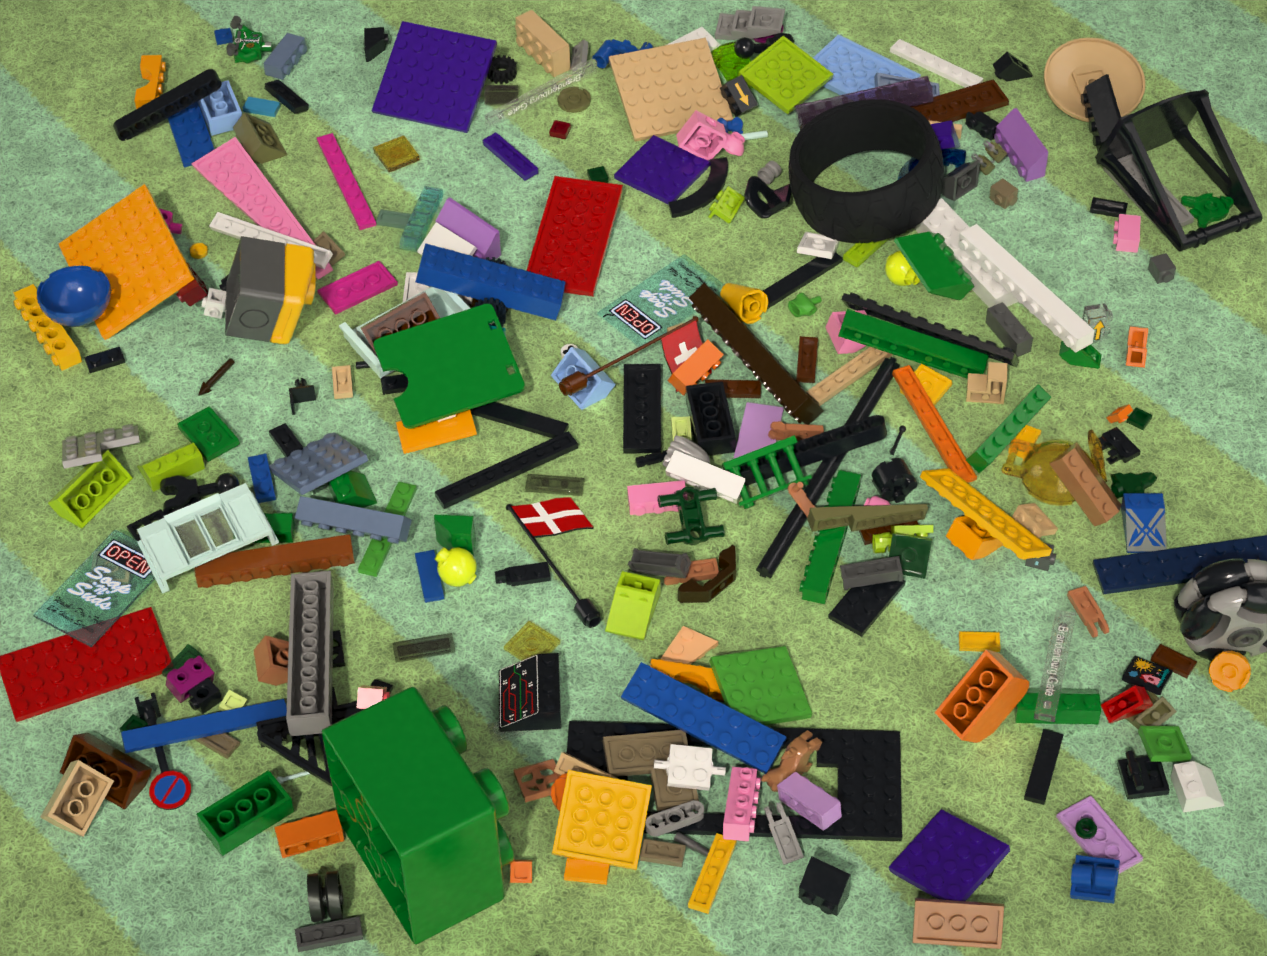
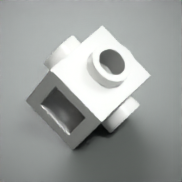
[201,288,226,319]

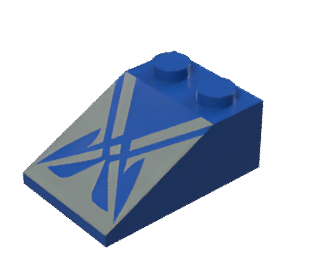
[1121,493,1167,553]

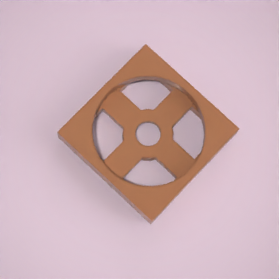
[514,759,561,803]

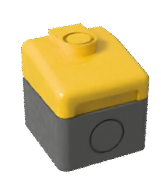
[225,236,316,345]

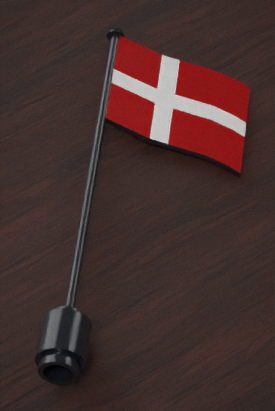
[506,497,601,628]

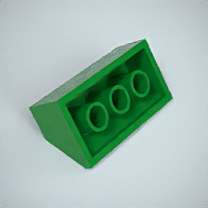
[1014,688,1101,724]

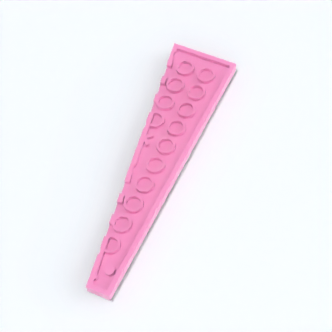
[192,137,333,280]

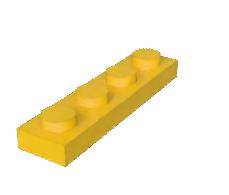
[688,833,737,914]

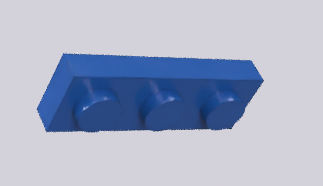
[248,454,276,503]

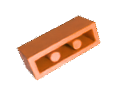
[667,339,724,396]
[274,810,344,858]

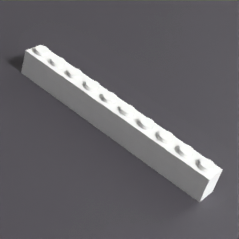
[958,224,1095,353]

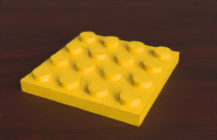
[552,770,652,870]

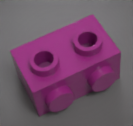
[166,655,214,703]

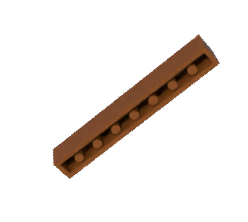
[195,534,355,588]

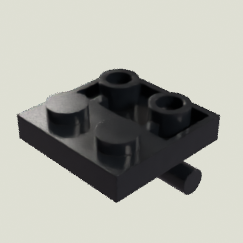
[1117,750,1170,800]

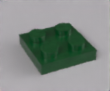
[889,532,932,579]

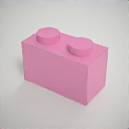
[1113,214,1141,253]

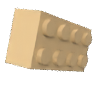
[515,10,570,77]

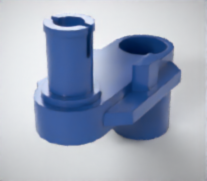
[592,39,653,68]

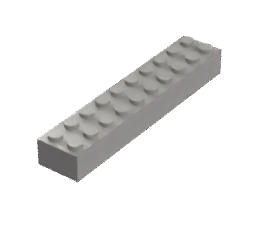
[286,571,334,736]

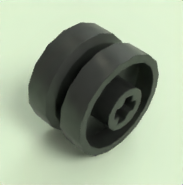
[307,871,344,922]

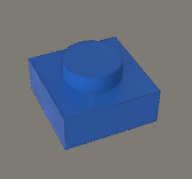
[214,28,233,45]

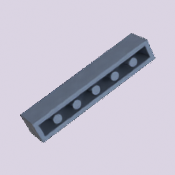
[295,496,412,544]

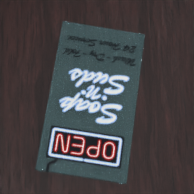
[597,254,725,347]
[33,530,155,647]

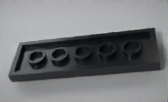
[623,364,661,454]

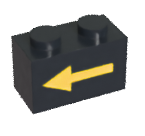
[720,75,758,117]

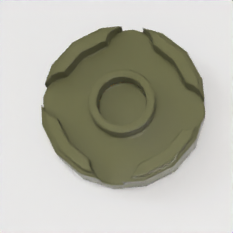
[557,86,591,113]

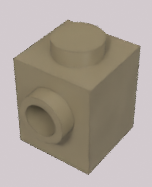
[989,178,1018,209]

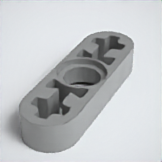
[645,800,704,836]

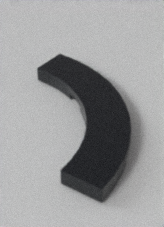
[669,157,728,218]

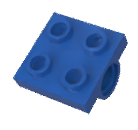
[1070,855,1120,904]

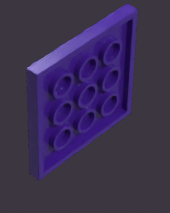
[614,135,710,205]
[889,809,1010,901]

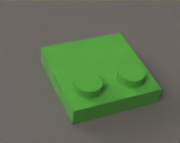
[1138,726,1192,762]

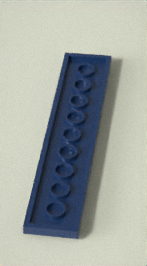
[1092,535,1267,595]

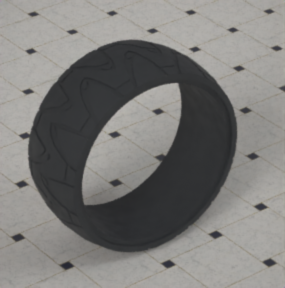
[788,99,944,243]

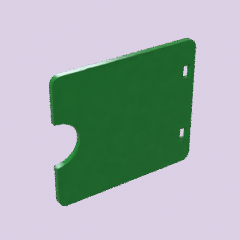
[373,304,525,429]

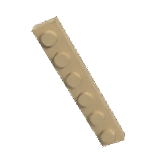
[806,347,893,406]

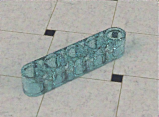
[400,186,443,253]

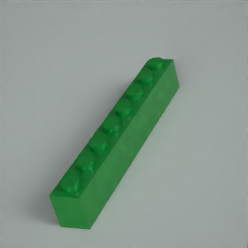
[838,309,989,379]
[799,470,861,604]

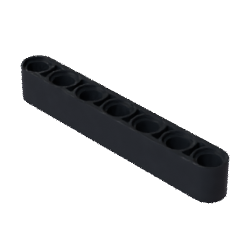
[113,69,222,141]

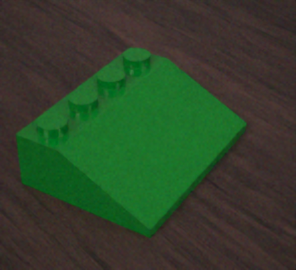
[894,231,974,300]

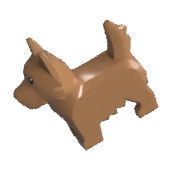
[761,730,822,792]

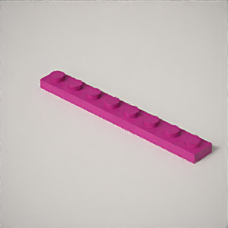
[316,133,376,230]

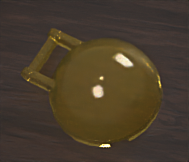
[1001,439,1094,506]

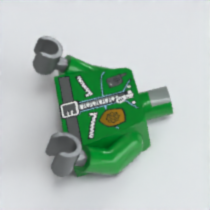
[226,16,273,64]

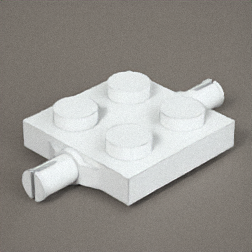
[653,744,726,791]

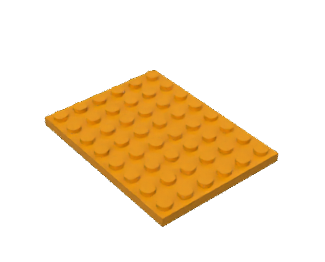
[59,184,195,340]

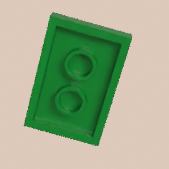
[177,406,240,462]

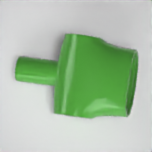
[788,293,822,317]

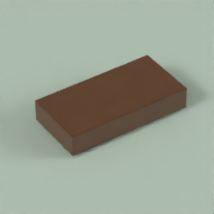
[1150,644,1197,679]

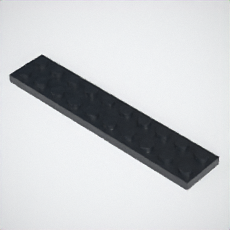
[841,292,1019,367]

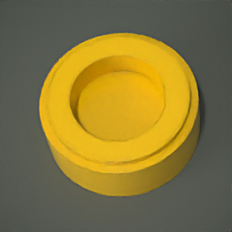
[190,243,208,259]

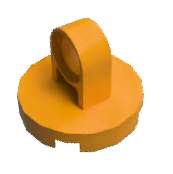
[1209,651,1251,692]

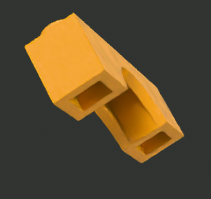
[134,55,166,109]
[649,659,724,702]

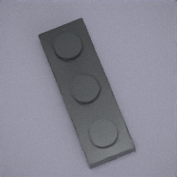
[295,916,363,952]

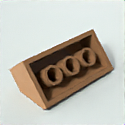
[1050,442,1121,526]

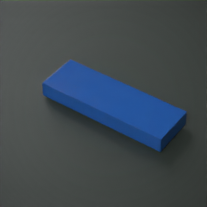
[415,550,444,603]

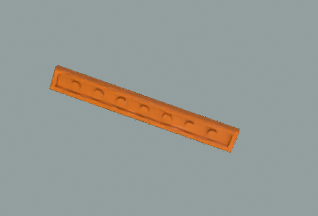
[892,365,977,483]

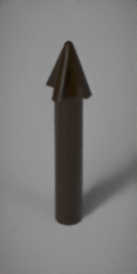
[198,358,235,396]

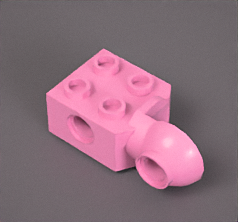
[676,110,745,160]

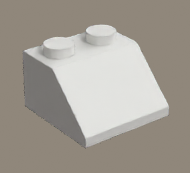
[1171,761,1224,813]

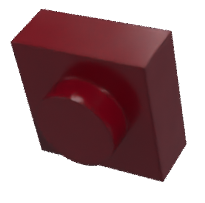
[549,120,571,140]

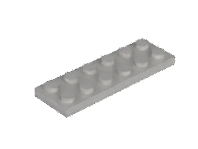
[1103,154,1194,232]

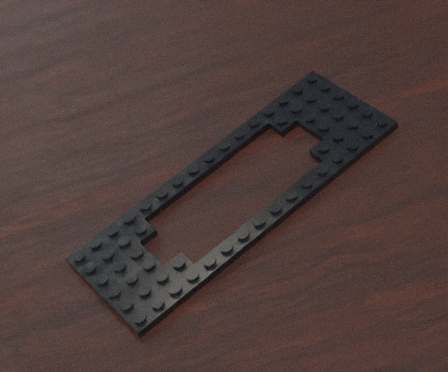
[567,721,902,842]

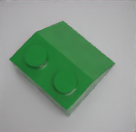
[328,470,377,508]
[434,515,476,556]

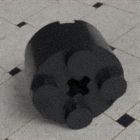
[871,458,917,503]

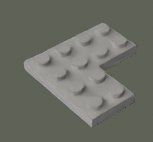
[62,424,140,469]

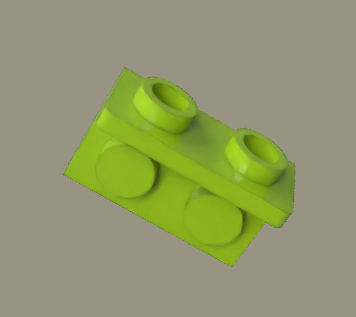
[708,186,745,223]

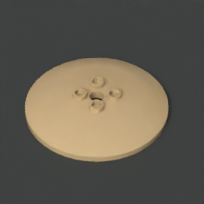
[1044,38,1145,122]

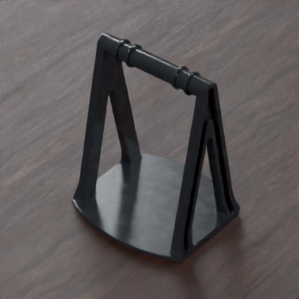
[1095,89,1262,251]

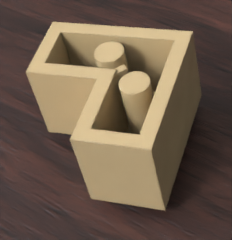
[966,362,1007,404]

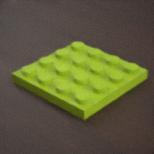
[738,36,833,114]

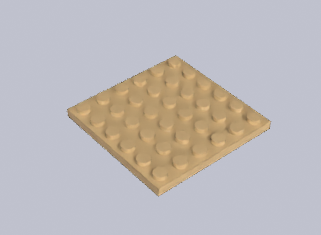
[609,38,733,142]

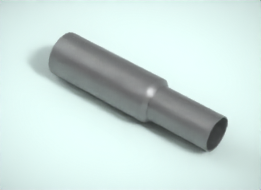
[674,832,709,857]

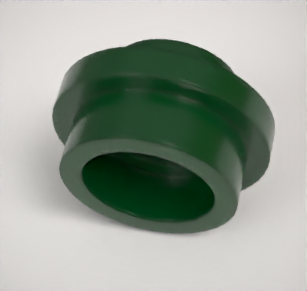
[1075,818,1097,839]

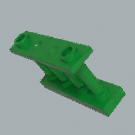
[722,435,812,509]

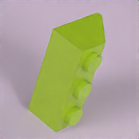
[137,442,205,492]

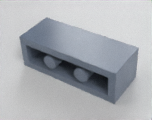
[263,33,307,80]

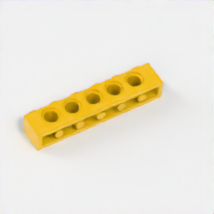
[13,284,82,371]

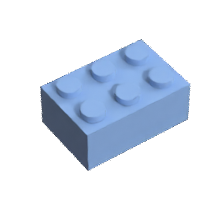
[198,80,242,136]

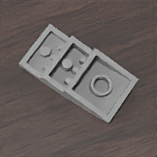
[715,6,785,40]

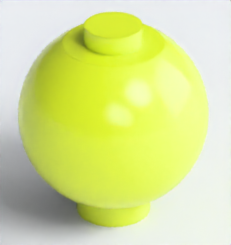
[885,251,920,286]
[434,547,477,587]

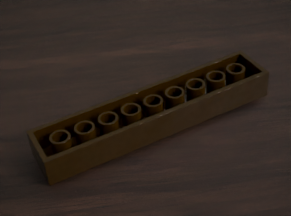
[689,283,824,425]

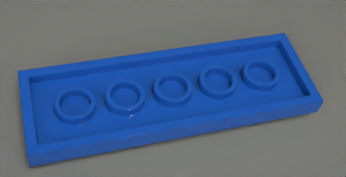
[167,101,215,168]

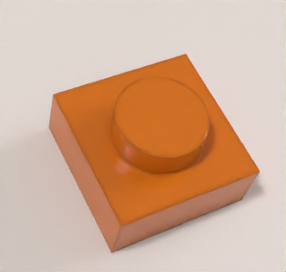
[1106,404,1133,423]
[510,860,532,883]

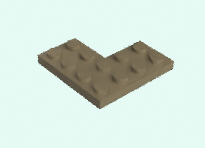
[602,730,699,811]

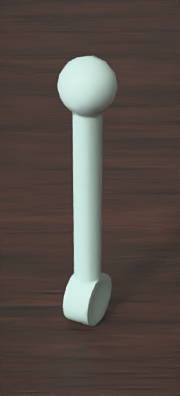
[276,771,310,785]

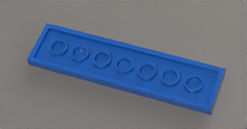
[621,662,787,774]

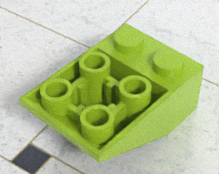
[605,571,661,640]

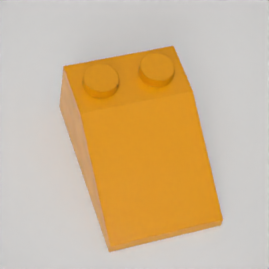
[946,516,1003,560]

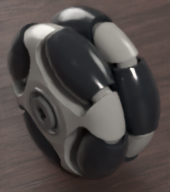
[1174,559,1267,660]

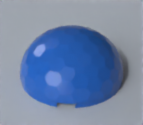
[37,266,111,327]

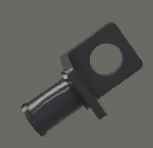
[289,378,316,415]

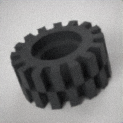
[487,55,517,84]

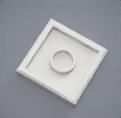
[797,232,839,259]

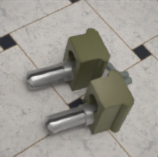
[971,140,1007,176]

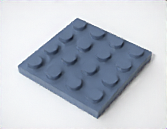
[269,432,368,495]

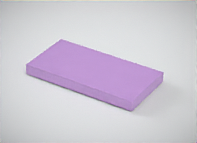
[733,402,784,459]
[1056,795,1143,874]

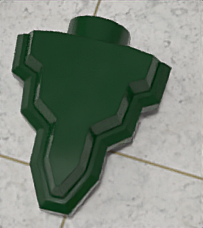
[1111,472,1157,499]

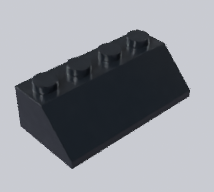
[1081,74,1121,152]

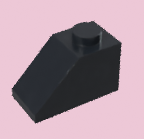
[364,27,389,62]
[993,52,1033,82]

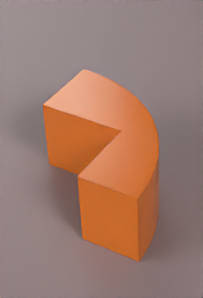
[1126,325,1148,368]

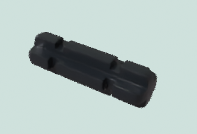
[635,450,667,468]

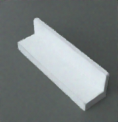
[666,450,745,504]

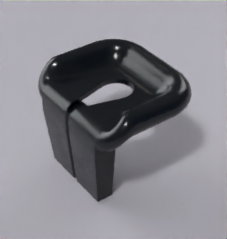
[744,176,792,219]

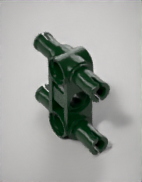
[657,486,725,545]

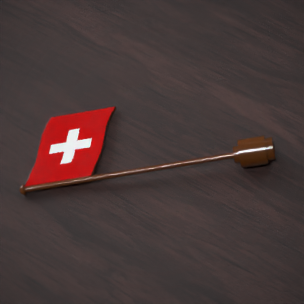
[559,316,712,396]

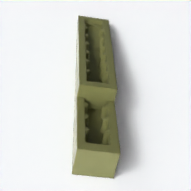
[807,504,928,532]

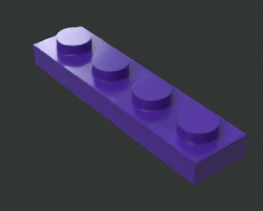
[482,132,538,181]

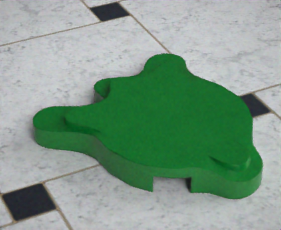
[1181,193,1234,228]

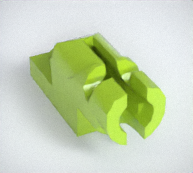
[872,524,934,554]

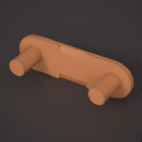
[788,482,815,518]

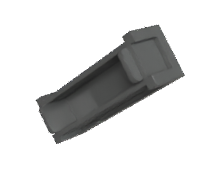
[628,548,692,579]
[840,556,903,591]

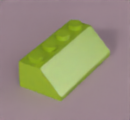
[48,450,133,528]

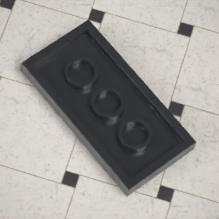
[828,580,906,637]

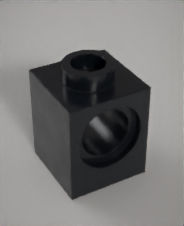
[188,678,222,714]

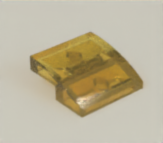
[1088,429,1107,482]

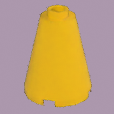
[720,283,768,324]

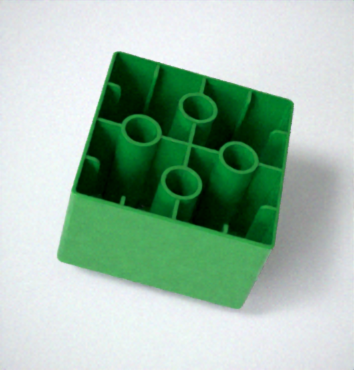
[321,687,514,945]

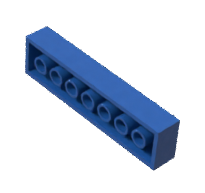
[415,243,565,321]

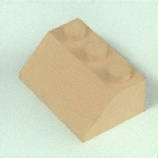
[40,760,114,837]

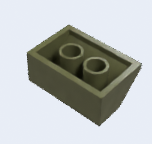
[233,113,288,164]

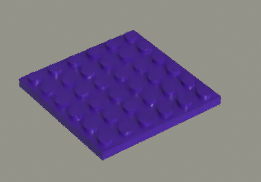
[371,21,497,133]

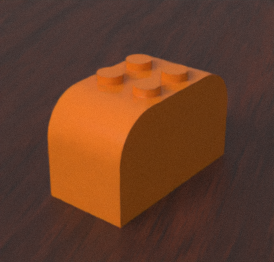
[934,650,1029,743]

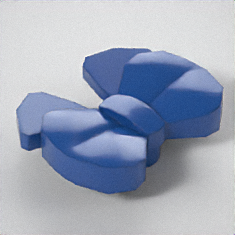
[717,117,743,134]

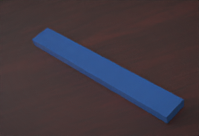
[121,699,287,753]

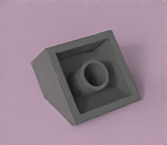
[941,160,980,201]

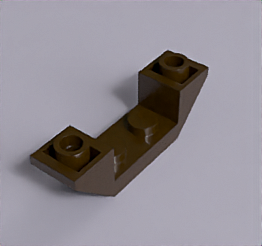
[678,545,736,603]

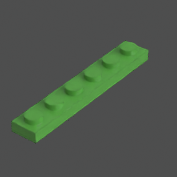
[358,481,417,577]

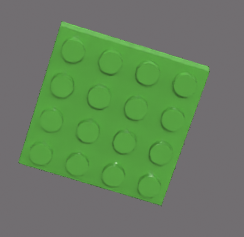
[709,646,812,725]

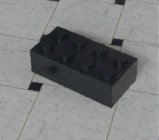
[686,381,736,456]

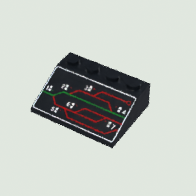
[499,653,561,732]

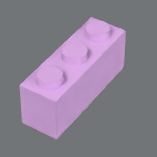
[777,772,842,831]

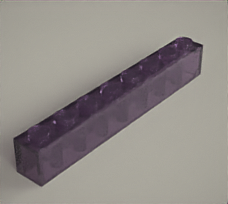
[794,76,933,130]

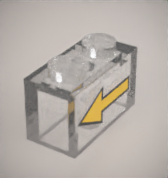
[1082,303,1113,343]

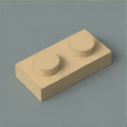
[332,365,353,399]

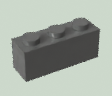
[986,302,1033,357]

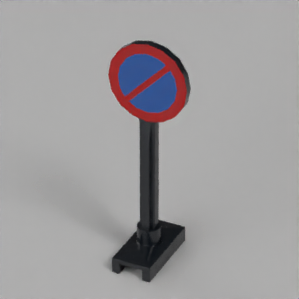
[134,692,191,810]

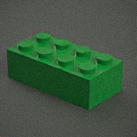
[196,770,294,856]

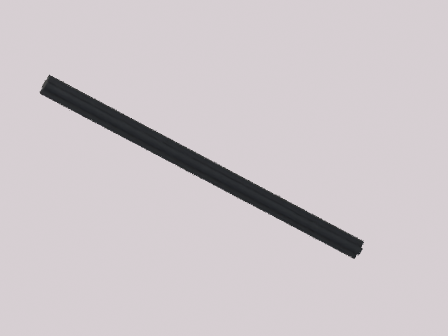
[756,357,900,579]

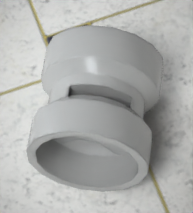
[757,161,782,185]

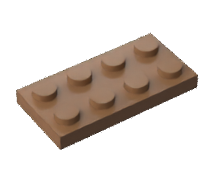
[912,898,1004,949]

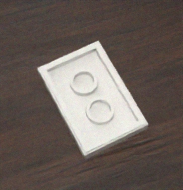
[417,222,477,256]

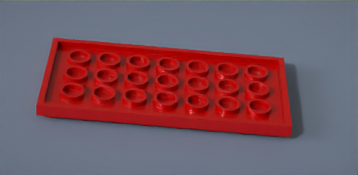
[527,176,623,297]
[0,607,174,722]

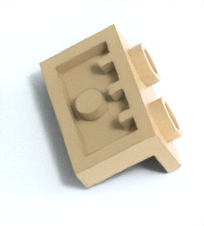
[1012,503,1058,539]

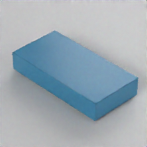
[243,97,281,117]

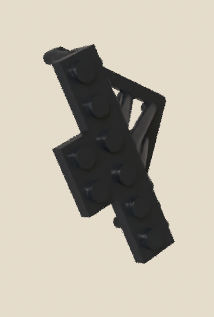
[256,687,364,786]

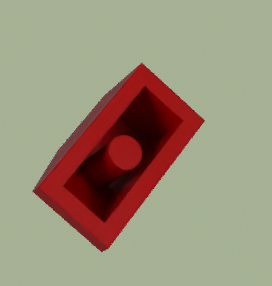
[1101,685,1154,723]

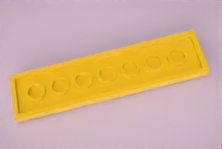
[920,468,1052,560]

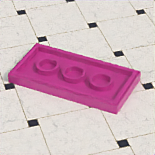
[317,261,398,315]

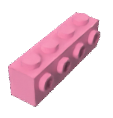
[723,767,761,841]

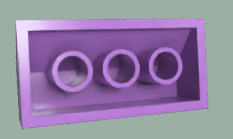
[994,108,1048,182]
[436,197,501,260]

